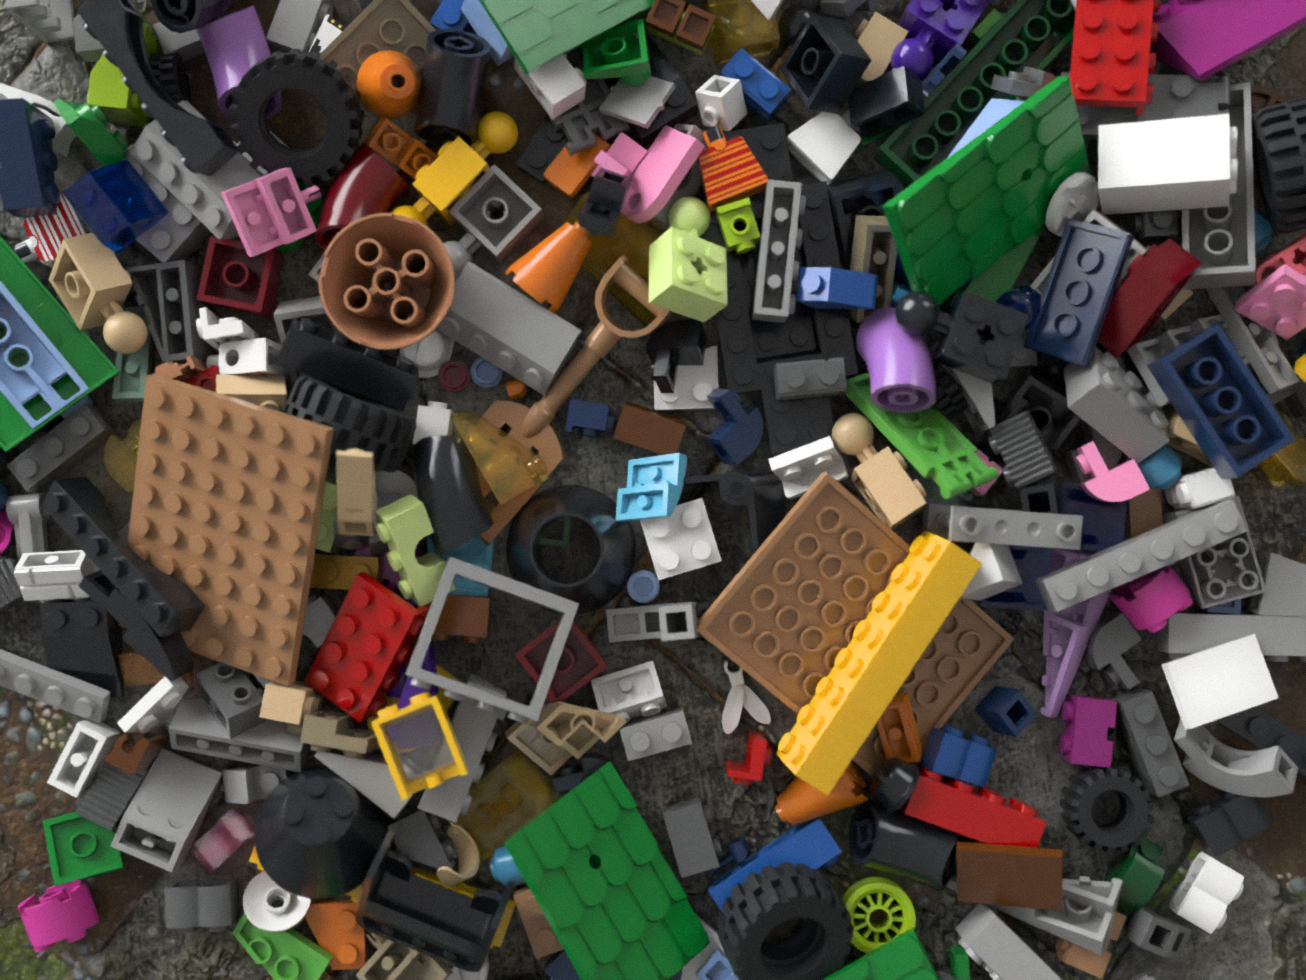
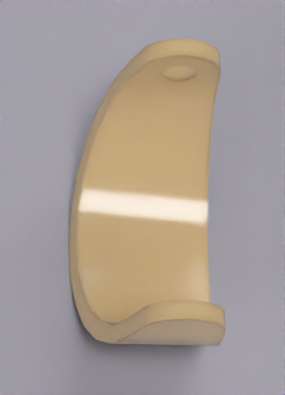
[437,825,480,888]

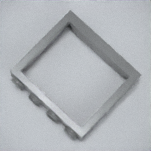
[406,557,579,724]

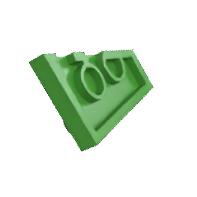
[232,912,334,980]

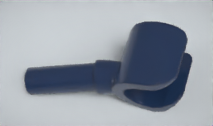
[708,838,748,876]

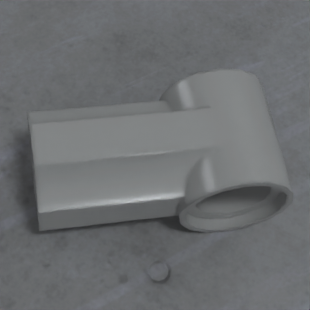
[6,492,50,559]

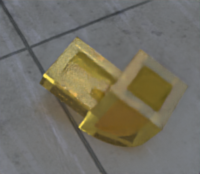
[104,420,141,494]

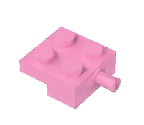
[221,167,321,257]
[1235,264,1306,340]

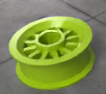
[842,877,916,954]

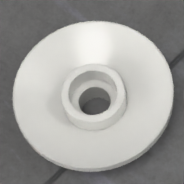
[243,871,311,932]

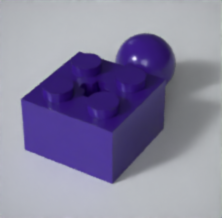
[891,0,990,79]

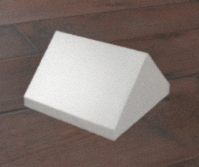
[960,542,1023,601]

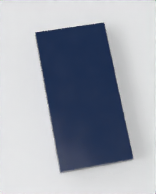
[1024,218,1135,367]

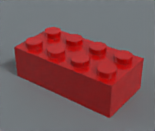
[900,764,1046,848]

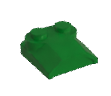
[582,19,652,86]
[53,99,130,176]

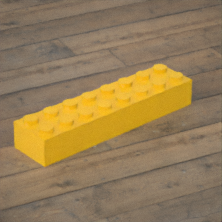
[776,531,982,796]

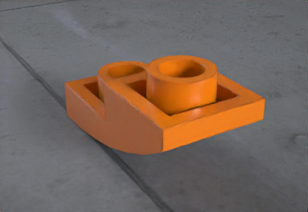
[364,116,439,180]

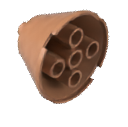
[318,213,455,350]

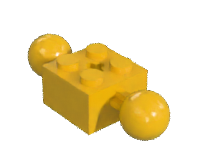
[390,111,518,227]

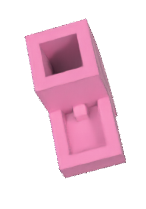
[592,132,648,177]
[1075,441,1150,502]

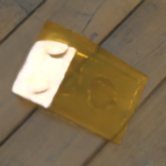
[450,410,548,505]
[446,748,561,863]

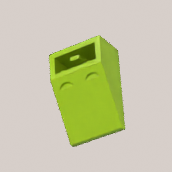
[87,11,163,127]

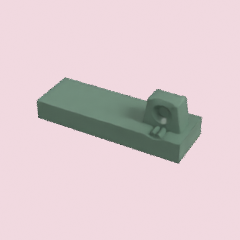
[112,307,154,403]

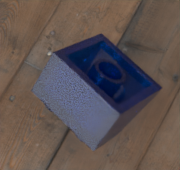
[62,160,170,253]

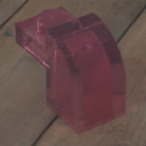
[189,809,255,875]

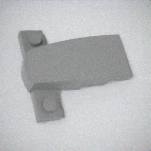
[1127,286,1300,407]

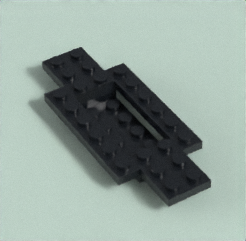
[702,123,858,455]

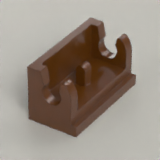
[613,401,688,455]
[103,730,170,776]

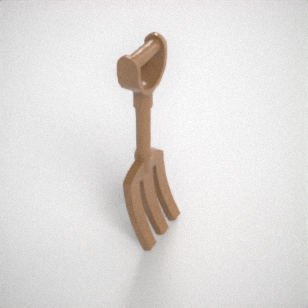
[463,255,673,547]

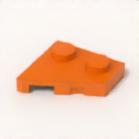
[305,900,368,970]

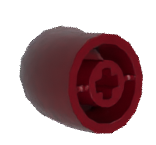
[315,142,408,250]

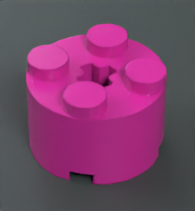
[1109,564,1193,633]
[18,880,99,953]

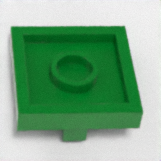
[43,812,125,887]

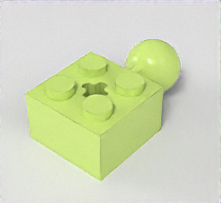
[649,196,728,323]

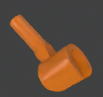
[505,377,526,399]

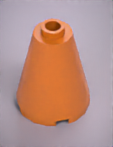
[357,50,422,118]
[505,221,593,314]
[775,760,870,826]

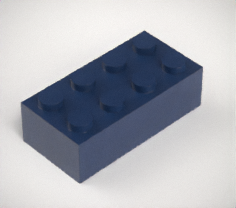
[1147,323,1295,479]

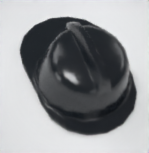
[870,757,920,813]

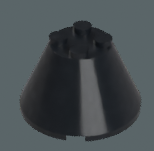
[255,766,390,899]

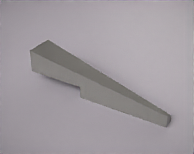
[947,872,1123,956]

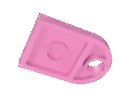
[622,125,705,223]

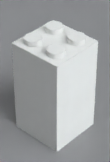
[1098,114,1237,215]

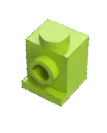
[716,197,761,254]

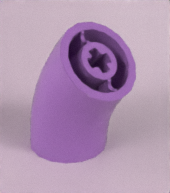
[196,5,282,120]
[856,307,936,413]

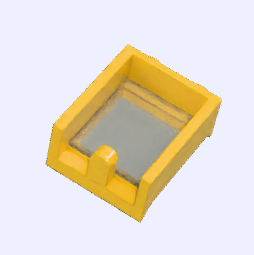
[371,691,470,801]

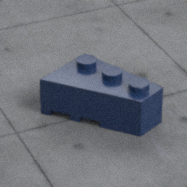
[0,98,60,218]

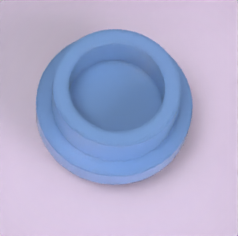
[470,357,503,388]

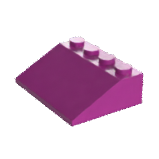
[1150,0,1306,81]

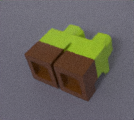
[646,0,716,55]

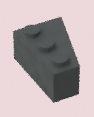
[123,260,211,364]

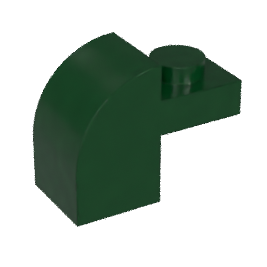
[1104,835,1165,916]

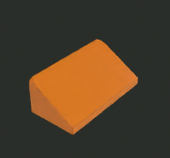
[543,134,611,198]
[876,692,923,763]

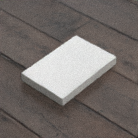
[1161,634,1279,729]

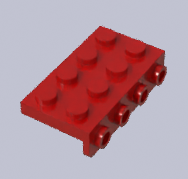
[1070,0,1160,115]
[304,572,429,723]

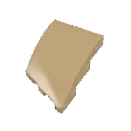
[504,701,627,776]

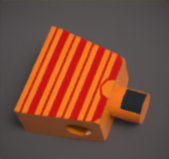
[697,126,768,212]

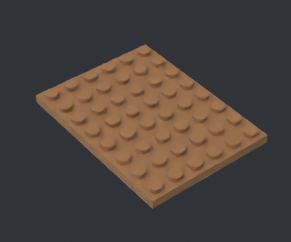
[118,374,334,686]
[696,471,1014,777]

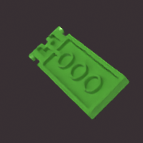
[844,373,999,499]

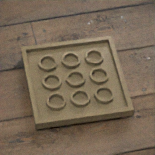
[320,0,436,172]

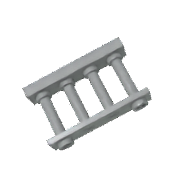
[922,504,1083,550]

